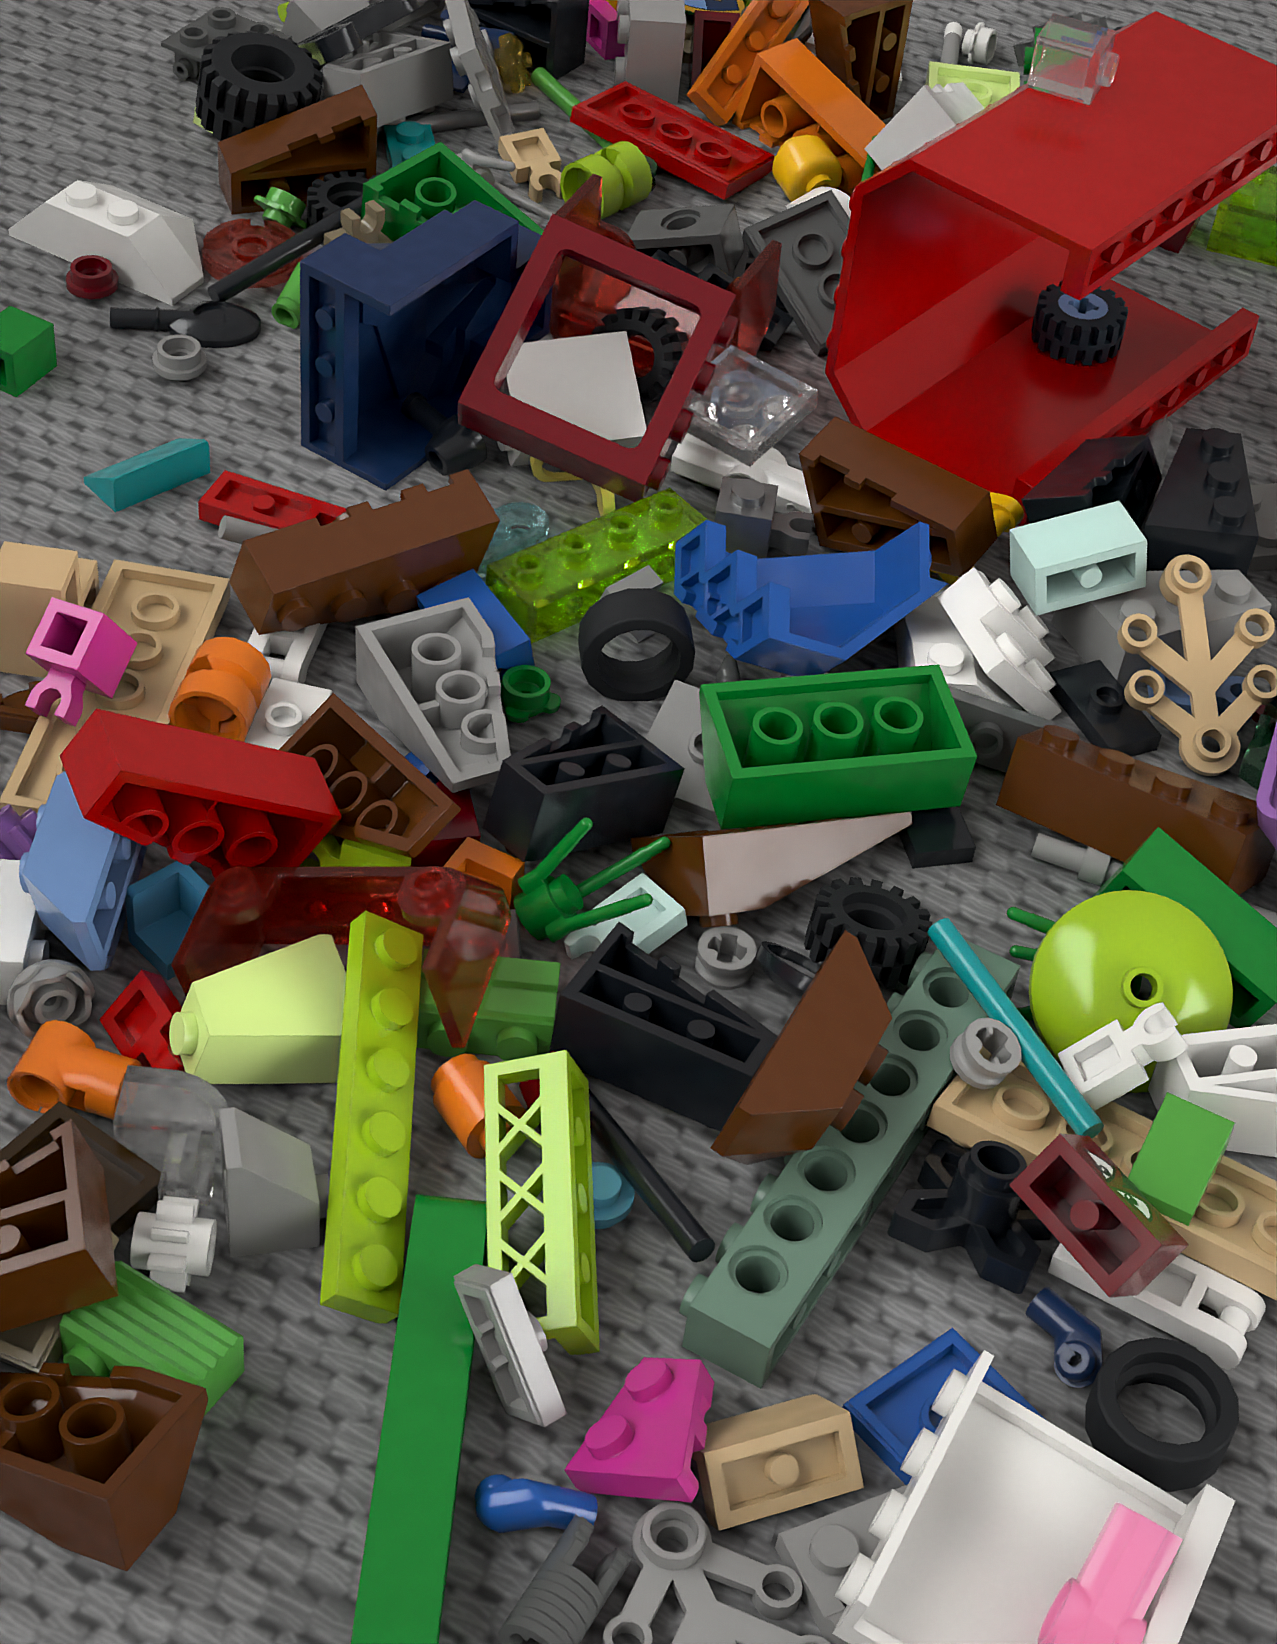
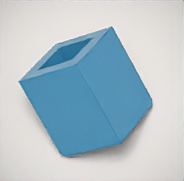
[125,861,223,981]

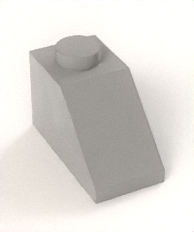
[219,1107,330,1257]

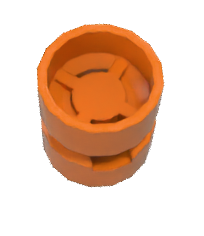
[168,637,272,742]

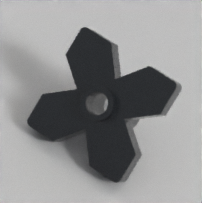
[887,1139,1052,1294]

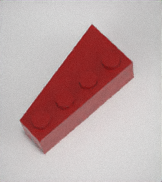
[60,708,342,901]

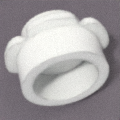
[962,22,997,65]

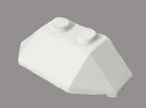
[8,180,204,306]

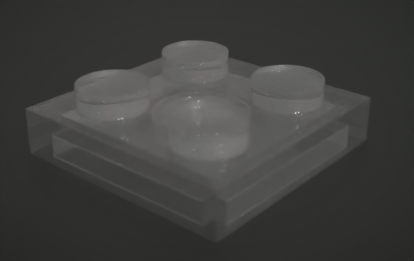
[687,345,818,467]

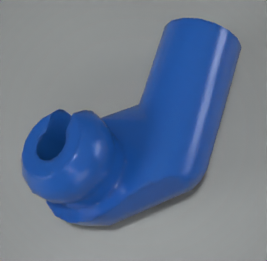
[474,1474,598,1533]

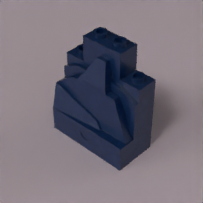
[300,200,553,491]

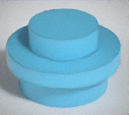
[592,1162,635,1229]

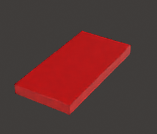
[570,81,775,200]

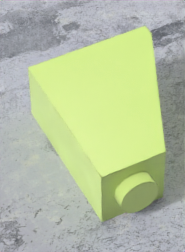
[169,934,346,1085]

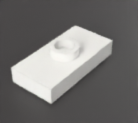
[244,677,332,750]

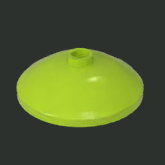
[1029,890,1233,1093]

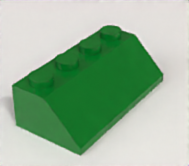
[699,664,977,830]

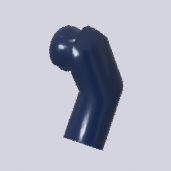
[1026,1287,1103,1388]

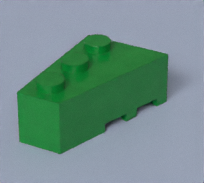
[1093,827,1277,1028]

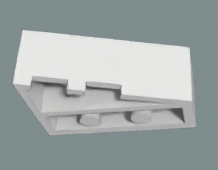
[1148,1024,1277,1157]

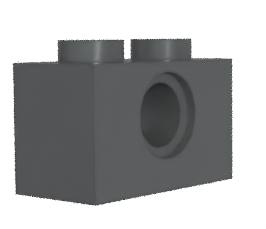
[624,204,744,276]

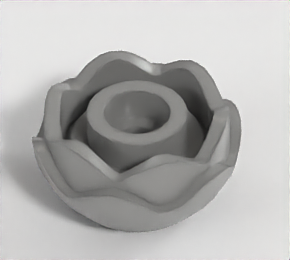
[7,959,95,1040]

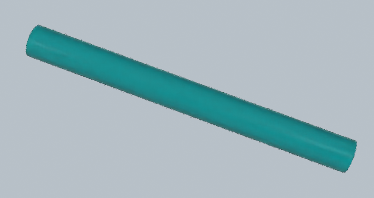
[927,918,1104,1139]

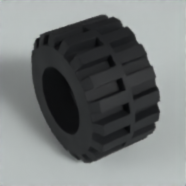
[195,31,323,141]

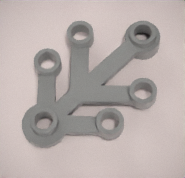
[602,1502,831,1644]

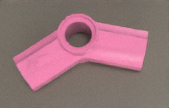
[1037,1502,1183,1644]

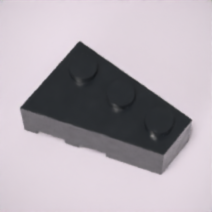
[1021,435,1163,529]
[549,922,778,1131]

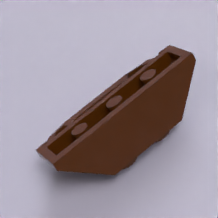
[710,930,892,1165]

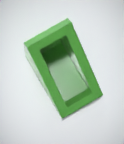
[1128,1092,1235,1226]

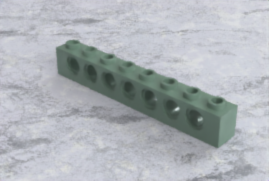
[679,940,1020,1389]

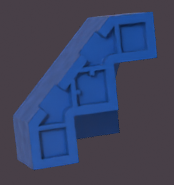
[674,520,949,676]

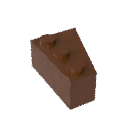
[809,0,913,120]
[218,85,377,215]
[0,1119,119,1333]

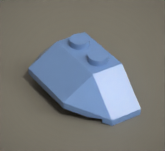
[19,771,148,971]

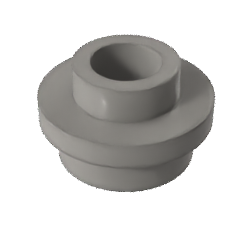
[152,334,207,381]

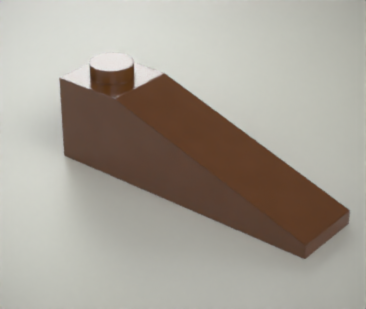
[279,693,461,859]
[0,1362,208,1572]

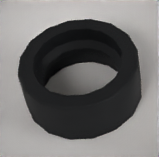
[578,588,695,701]
[1085,1337,1239,1492]

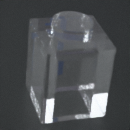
[1027,13,1120,105]

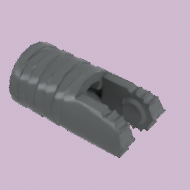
[498,1514,632,1644]

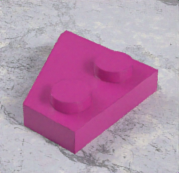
[564,1357,715,1502]

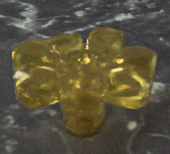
[494,32,533,94]

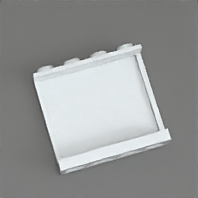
[832,1350,1235,1644]

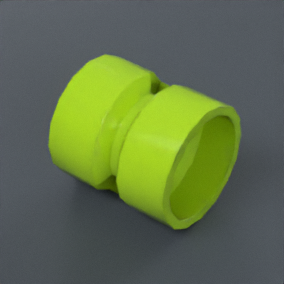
[560,141,653,224]

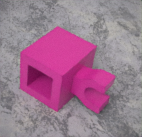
[25,597,137,727]

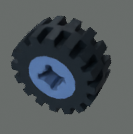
[1031,281,1128,365]

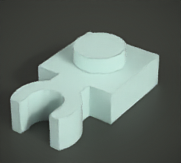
[564,872,687,960]

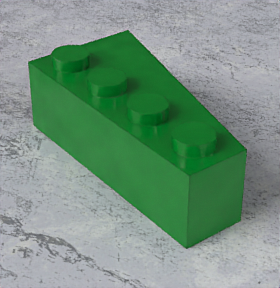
[361,141,577,315]

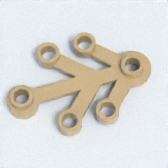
[1117,555,1277,776]

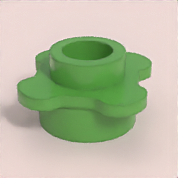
[253,187,308,232]

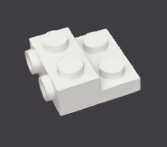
[937,567,1062,720]

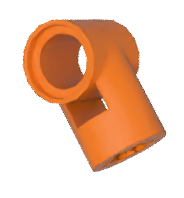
[7,1020,142,1122]

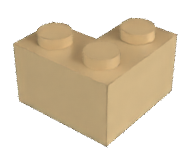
[0,541,99,678]

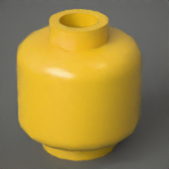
[772,135,843,202]

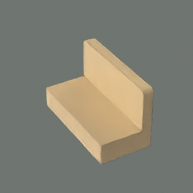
[692,1394,864,1531]

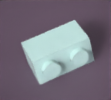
[1009,501,1147,616]

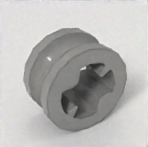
[695,926,757,990]
[950,1018,1021,1089]

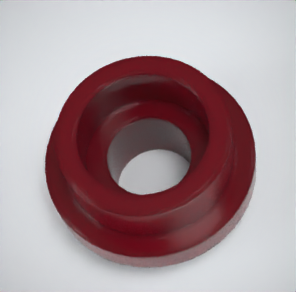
[66,255,119,300]

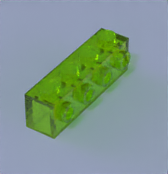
[486,487,708,644]

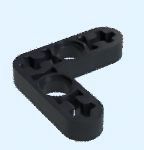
[297,0,420,65]

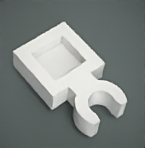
[1058,1002,1188,1111]

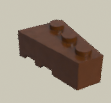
[799,416,998,577]

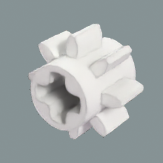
[130,1196,217,1293]

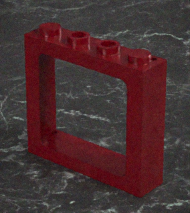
[458,213,739,505]

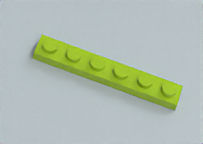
[320,911,423,1324]

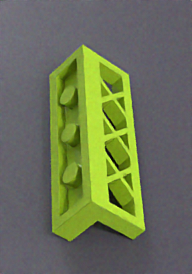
[484,1050,600,1355]

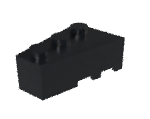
[468,0,589,80]
[1143,428,1259,577]
[482,705,685,862]

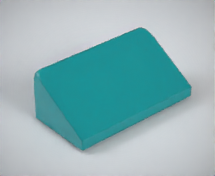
[84,438,210,512]

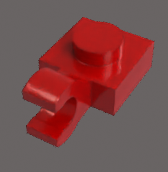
[99,969,201,1093]

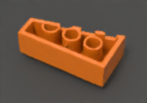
[732,38,886,197]

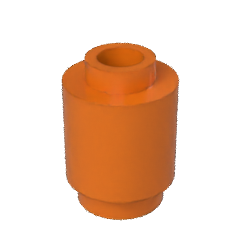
[431,1054,526,1159]

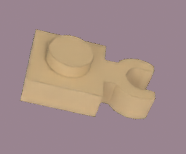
[498,128,563,203]

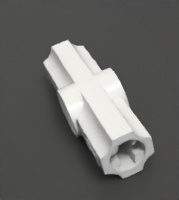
[670,429,815,528]

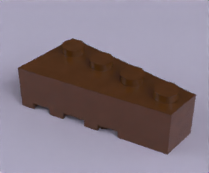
[229,469,500,635]
[996,725,1276,895]

